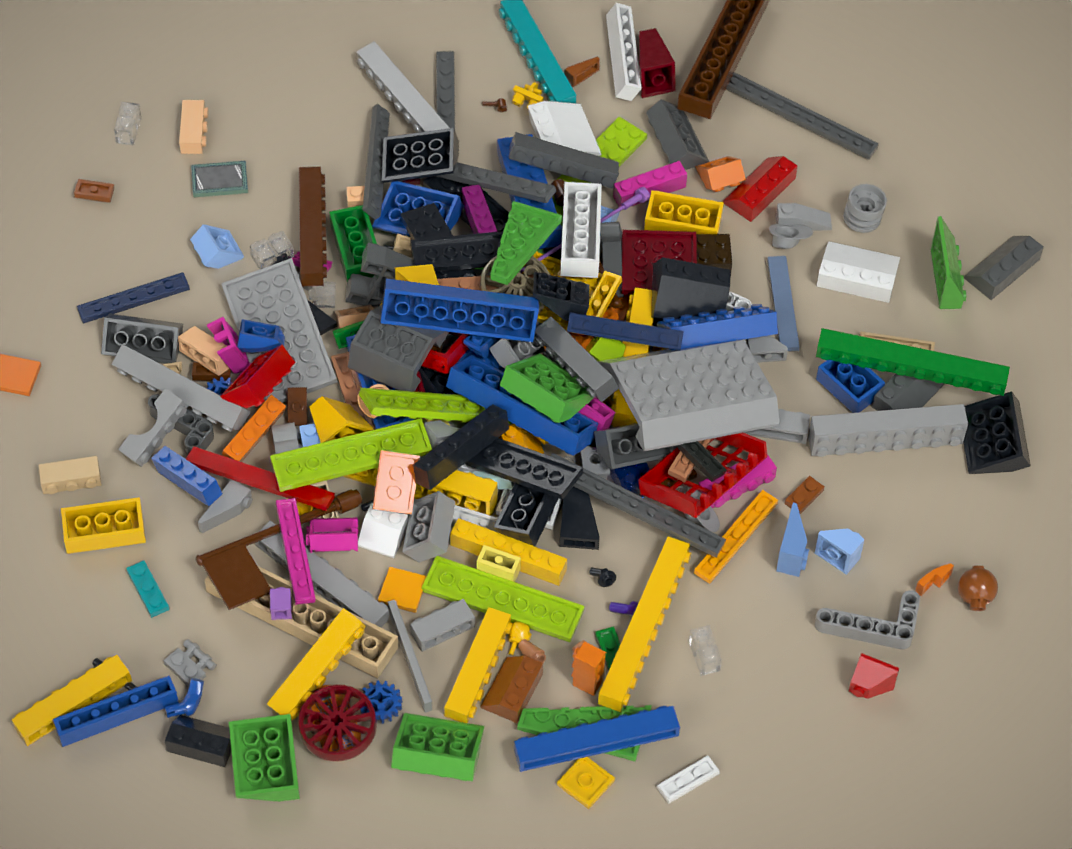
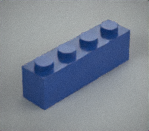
[151,446,223,507]

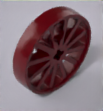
[299,685,377,761]

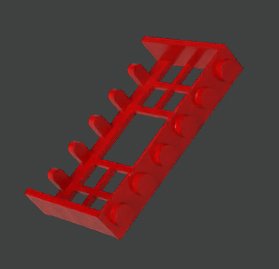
[638,432,767,518]

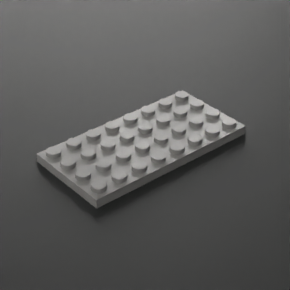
[221,258,338,403]

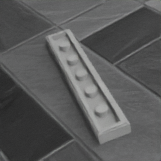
[388,600,432,713]

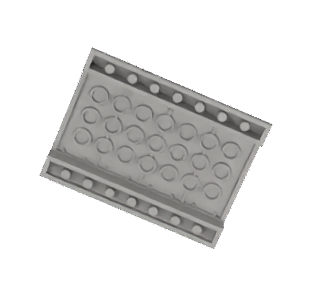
[598,340,780,451]

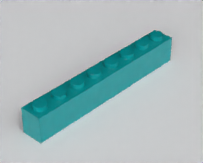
[498,0,577,104]

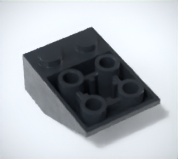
[533,272,589,321]

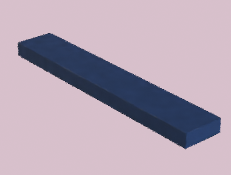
[77,272,190,324]
[567,312,684,350]

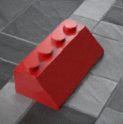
[723,156,798,222]
[220,345,296,408]

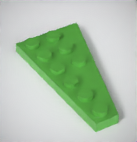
[490,201,562,285]
[517,705,652,762]

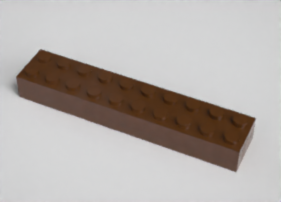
[677,0,769,120]

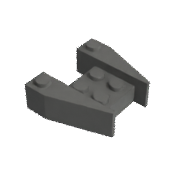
[345,243,414,306]

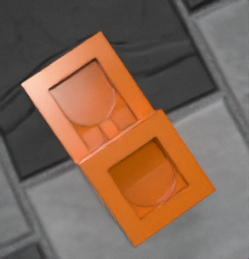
[915,563,954,596]

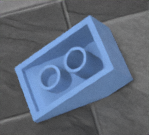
[776,502,809,577]

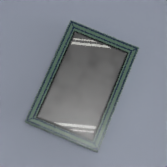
[191,161,248,197]

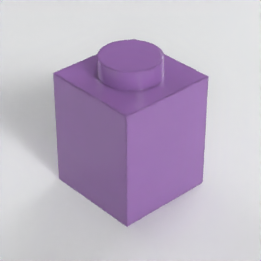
[270,587,292,620]

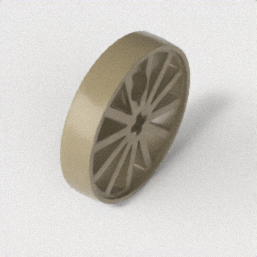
[480,256,550,314]

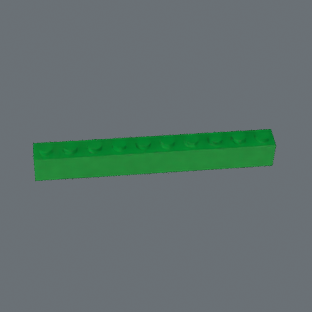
[816,328,1010,396]

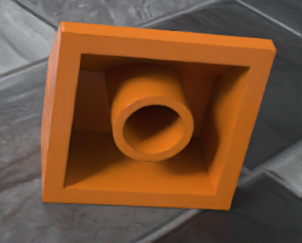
[695,156,746,192]

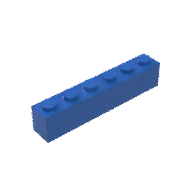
[53,675,179,747]

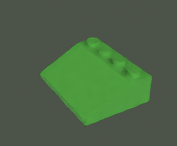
[930,216,966,309]
[500,354,593,423]
[391,713,484,781]
[229,714,300,802]

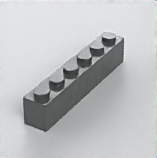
[509,132,619,189]
[535,317,619,402]

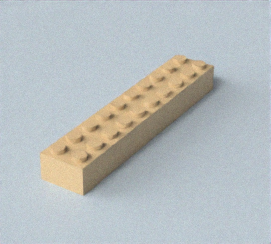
[205,566,398,679]

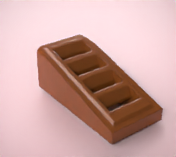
[564,56,600,87]

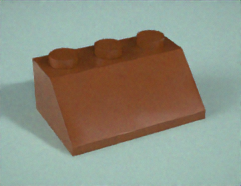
[481,655,543,724]

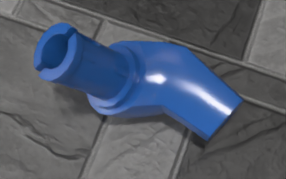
[165,678,204,718]

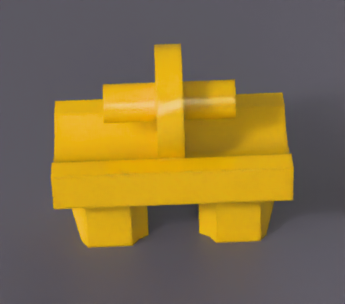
[512,82,544,110]

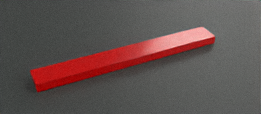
[186,446,335,511]

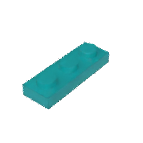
[126,560,170,618]

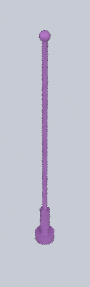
[520,187,650,273]

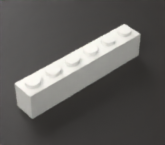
[606,3,641,101]

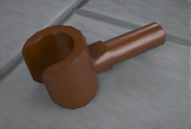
[482,98,507,112]

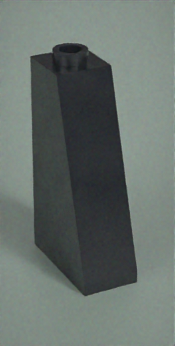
[560,486,600,550]

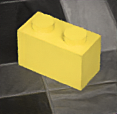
[477,545,521,582]

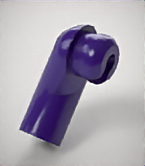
[609,601,638,615]

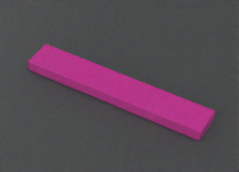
[276,498,316,605]

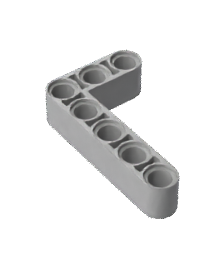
[815,590,920,650]

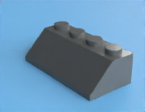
[646,99,710,170]
[964,236,1044,300]
[101,314,183,363]
[872,348,944,411]
[594,423,676,469]

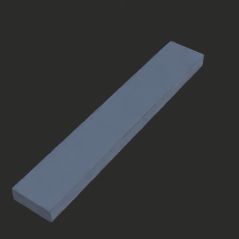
[767,256,800,351]

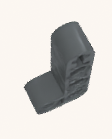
[600,222,624,298]
[148,394,214,455]

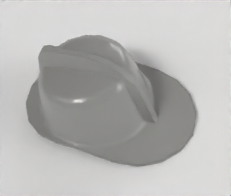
[769,224,813,249]
[684,490,720,533]

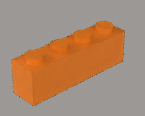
[222,394,286,462]

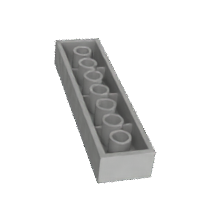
[808,404,968,457]

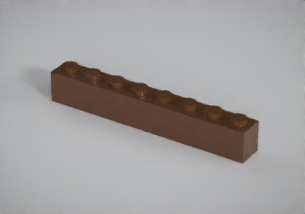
[299,166,327,287]

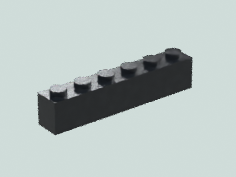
[413,404,509,490]

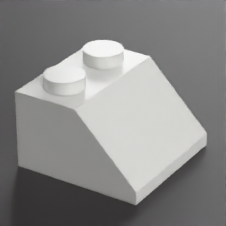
[358,503,408,558]

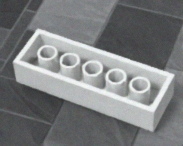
[560,182,602,278]

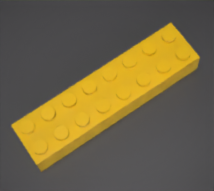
[611,288,654,427]
[344,458,498,516]

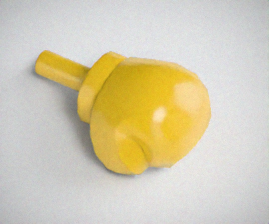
[508,622,532,656]

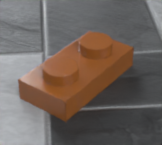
[74,179,115,203]
[784,476,825,514]

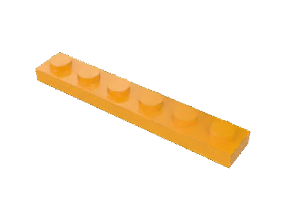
[694,490,778,584]

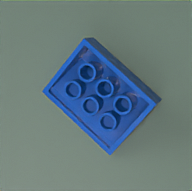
[372,181,464,237]

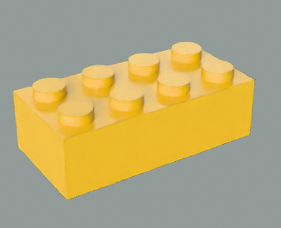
[644,190,724,234]
[61,497,146,554]

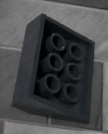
[382,128,459,183]
[651,257,731,320]
[963,391,1031,474]

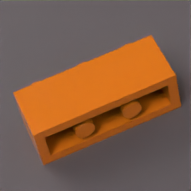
[571,641,606,696]

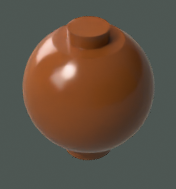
[958,565,998,611]

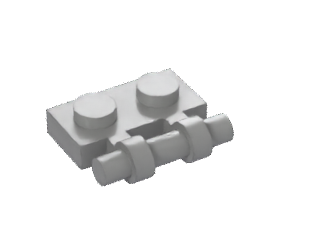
[163,639,216,687]

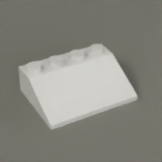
[528,101,601,156]
[817,241,900,303]

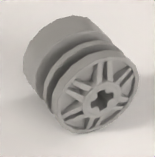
[843,184,887,233]

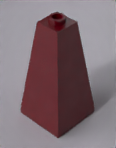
[639,28,676,98]

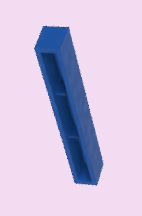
[514,706,680,772]

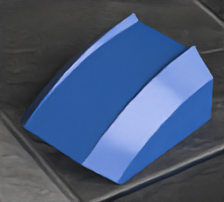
[237,319,285,352]

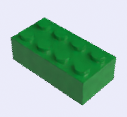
[329,205,377,282]

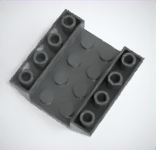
[348,305,449,392]

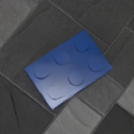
[816,360,885,413]

